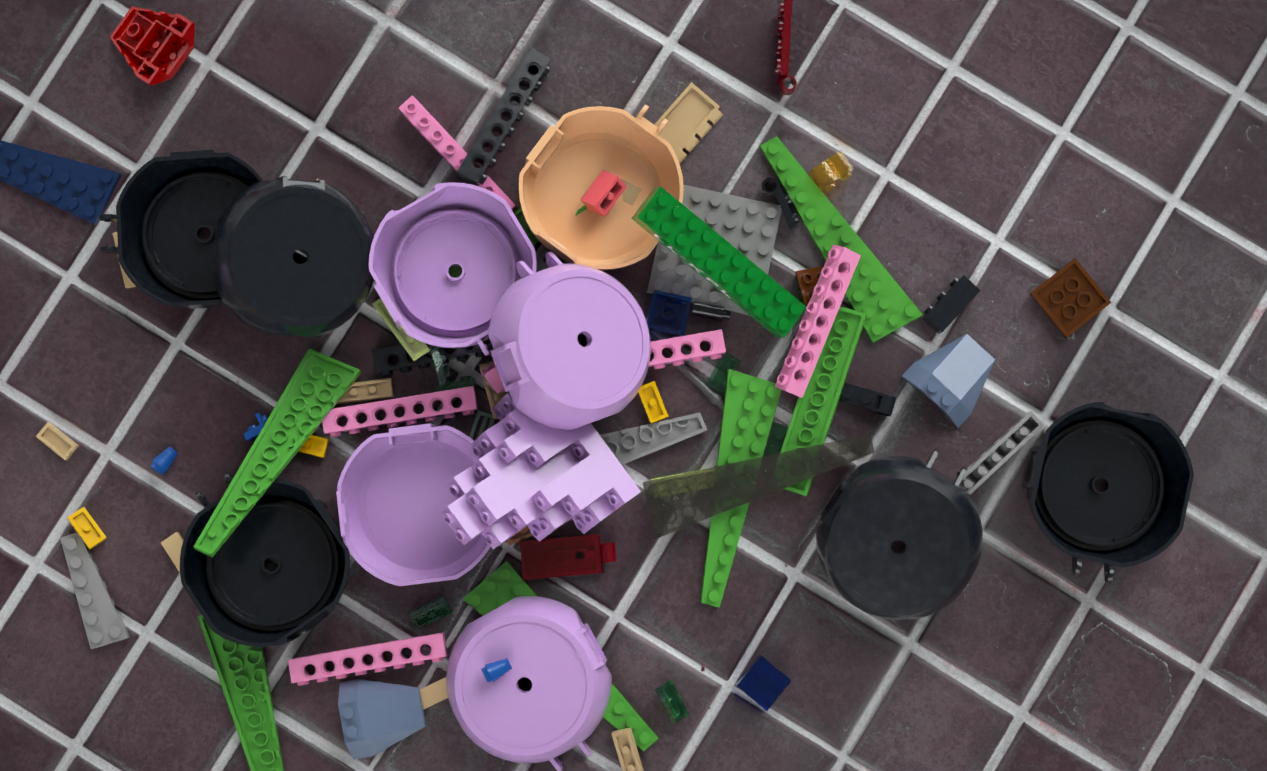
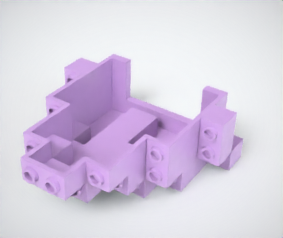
[440,392,641,550]

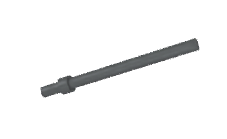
[649,330,724,410]

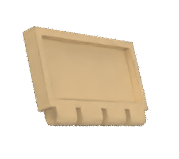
[654,82,723,164]

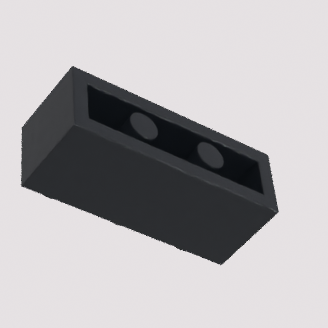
[922,275,981,334]

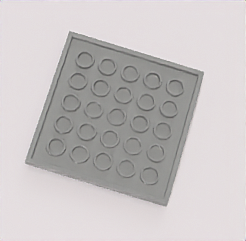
[647,185,782,316]

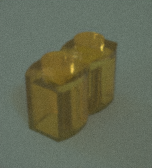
[809,150,854,192]

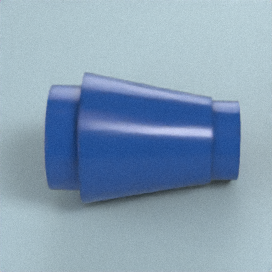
[150,446,178,475]
[481,658,512,683]

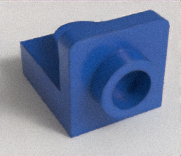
[243,413,268,442]

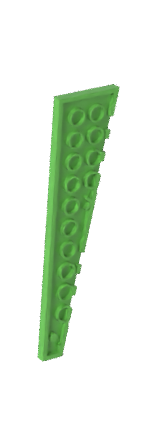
[760,136,923,343]
[194,348,361,557]
[700,369,781,608]
[463,561,659,751]
[198,615,284,771]

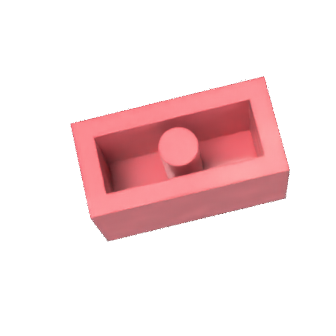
[581,170,627,217]

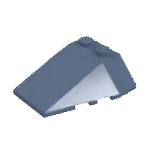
[901,334,995,428]
[338,679,426,760]

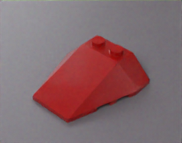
[110,6,195,86]

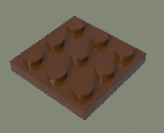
[1030,258,1111,338]

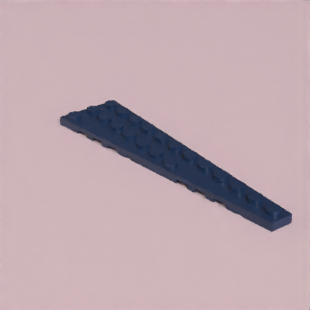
[0,140,122,225]

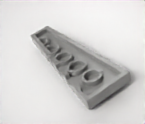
[600,413,707,465]
[60,533,130,649]

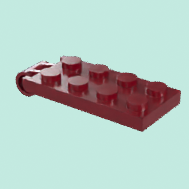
[775,0,797,95]
[520,534,617,580]

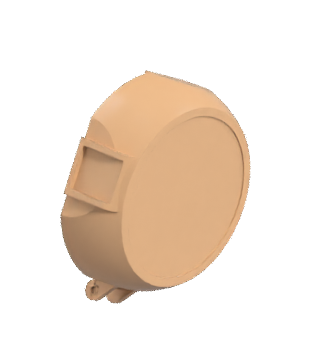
[519,104,684,270]

